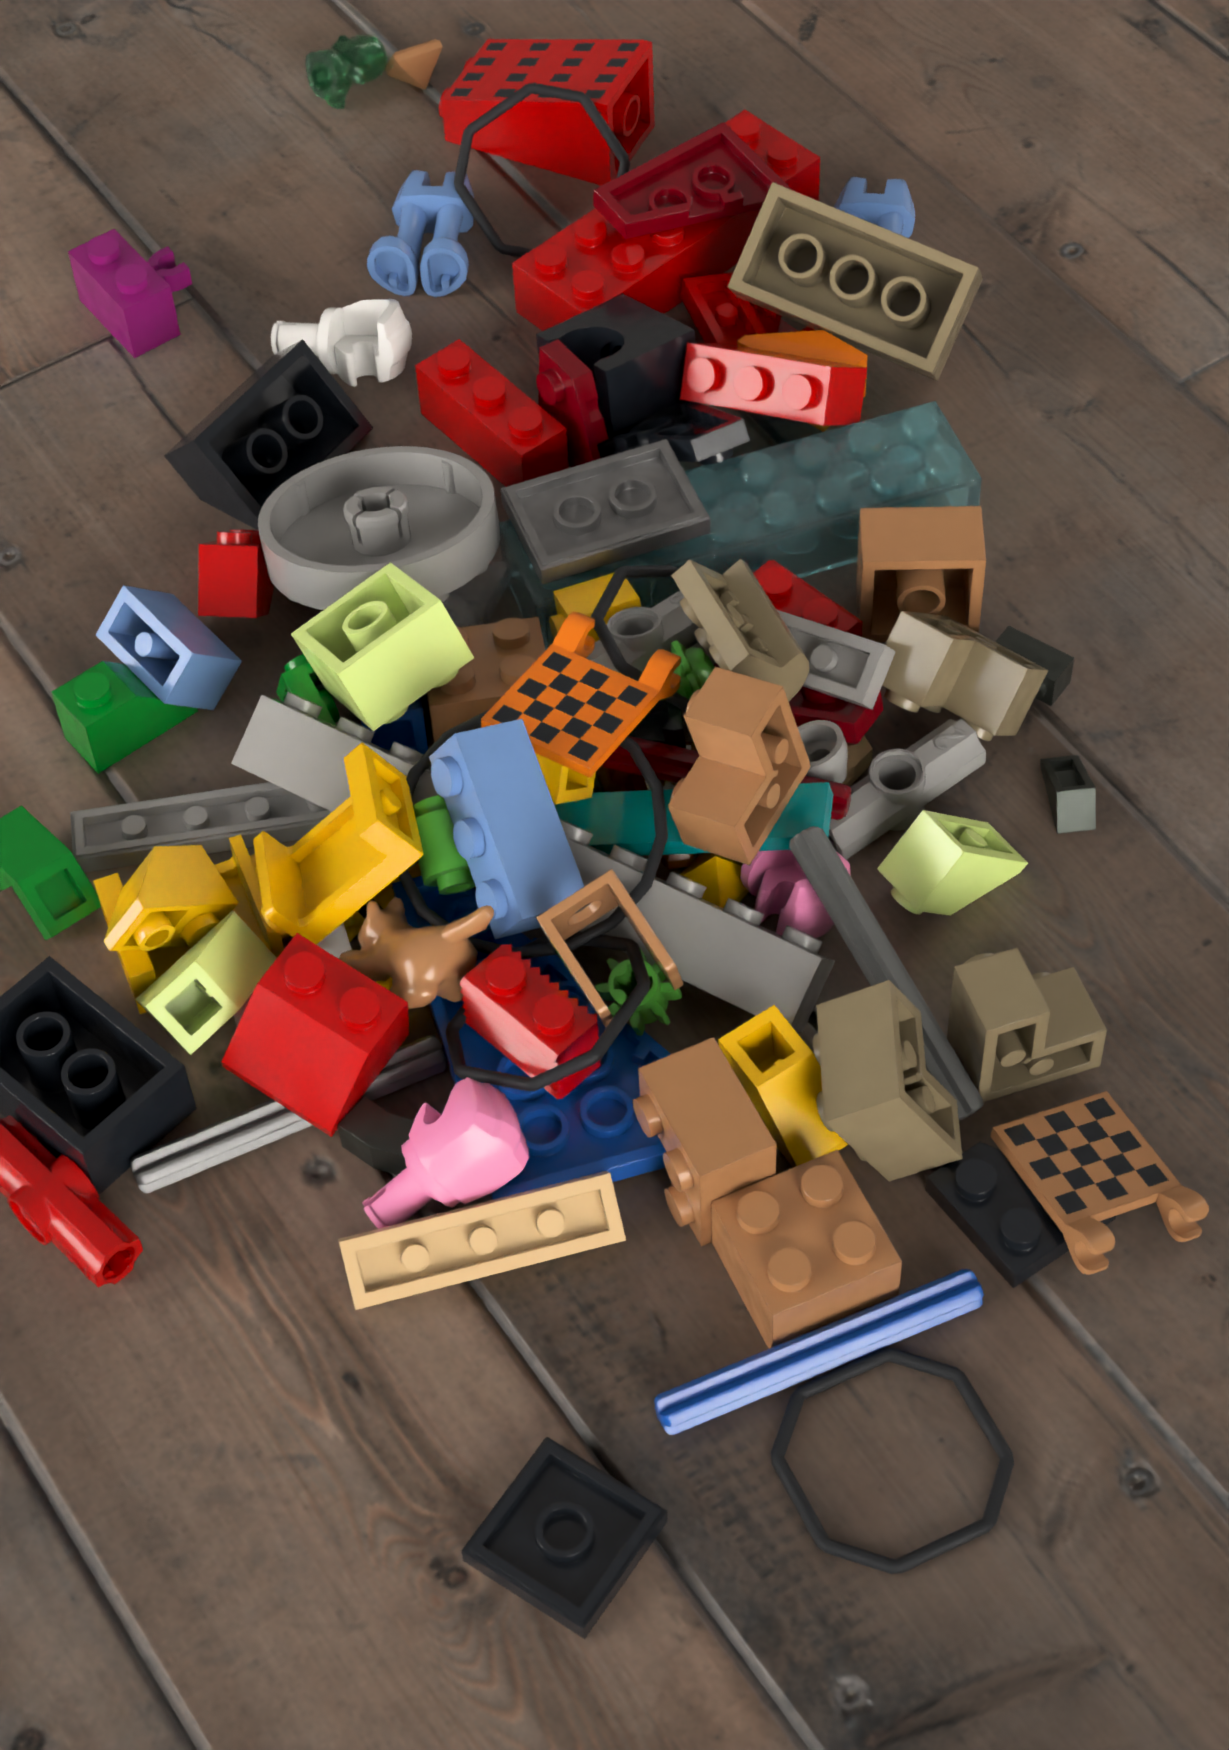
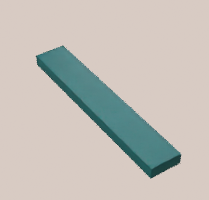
[555,782,834,856]

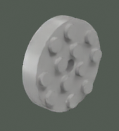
[258,446,500,610]

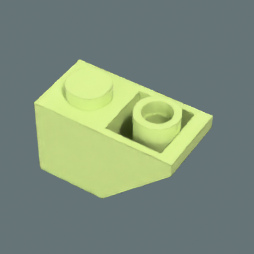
[136,910,277,1055]

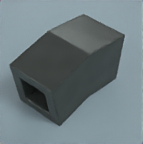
[338,1096,414,1175]

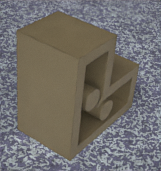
[882,611,1048,741]
[947,947,1107,1102]
[813,980,963,1182]

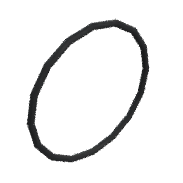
[398,709,668,959]

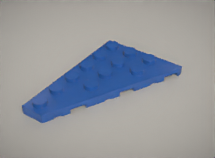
[392,876,671,1200]

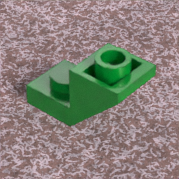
[0,805,101,940]

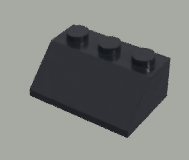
[164,339,373,530]

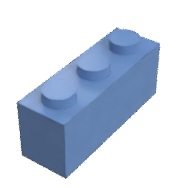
[429,719,584,939]

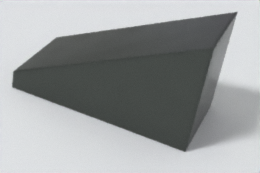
[1040,755,1096,834]

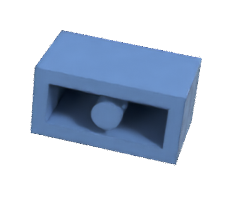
[96,585,242,710]

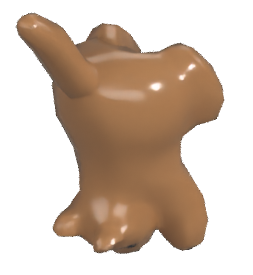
[339,897,495,1009]

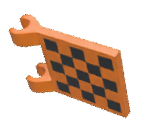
[481,612,681,778]

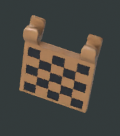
[990,1091,1209,1275]

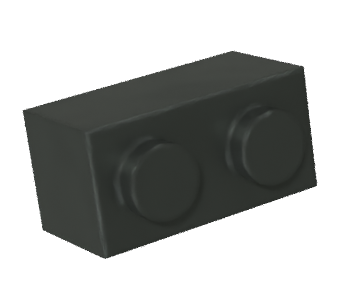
[995,626,1074,706]

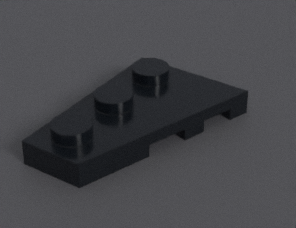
[597,400,750,465]

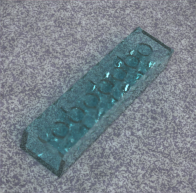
[499,401,982,650]

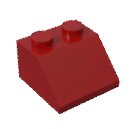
[221,933,409,1137]

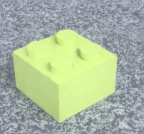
[291,562,474,731]

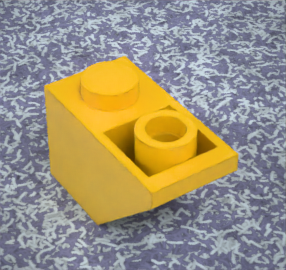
[104,845,239,951]
[718,1005,849,1168]

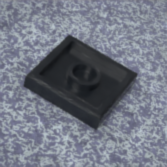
[461,1436,668,1639]

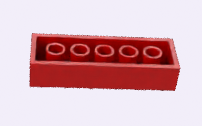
[512,109,820,331]

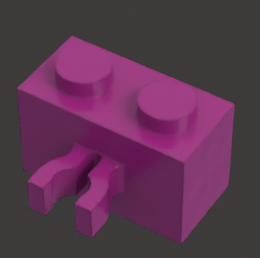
[68,229,192,358]

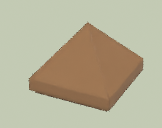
[385,39,442,90]

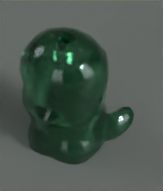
[305,34,387,109]

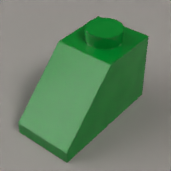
[51,661,198,774]

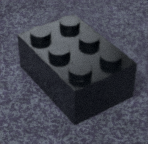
[0,956,197,1195]

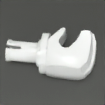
[271,299,412,386]

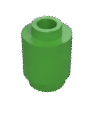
[413,795,475,895]

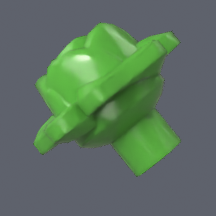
[661,640,714,701]

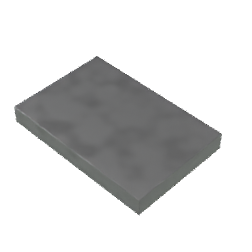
[501,439,711,585]

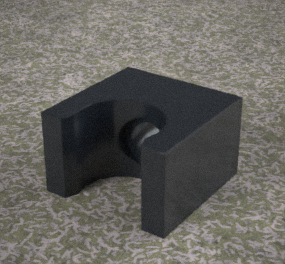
[536,294,696,434]

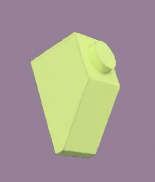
[877,810,1028,916]

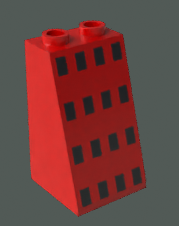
[439,39,655,186]

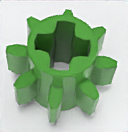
[595,947,682,1036]

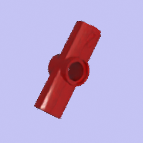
[0,1115,143,1288]

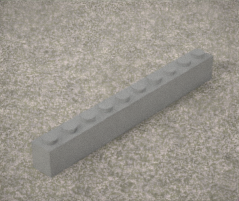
[231,692,835,1032]

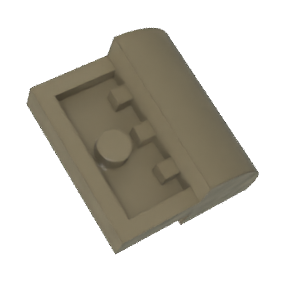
[671,559,809,702]

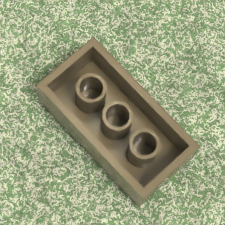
[727,182,983,381]

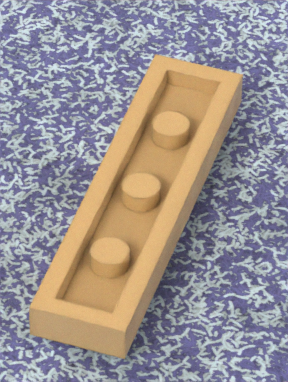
[338,1171,626,1310]

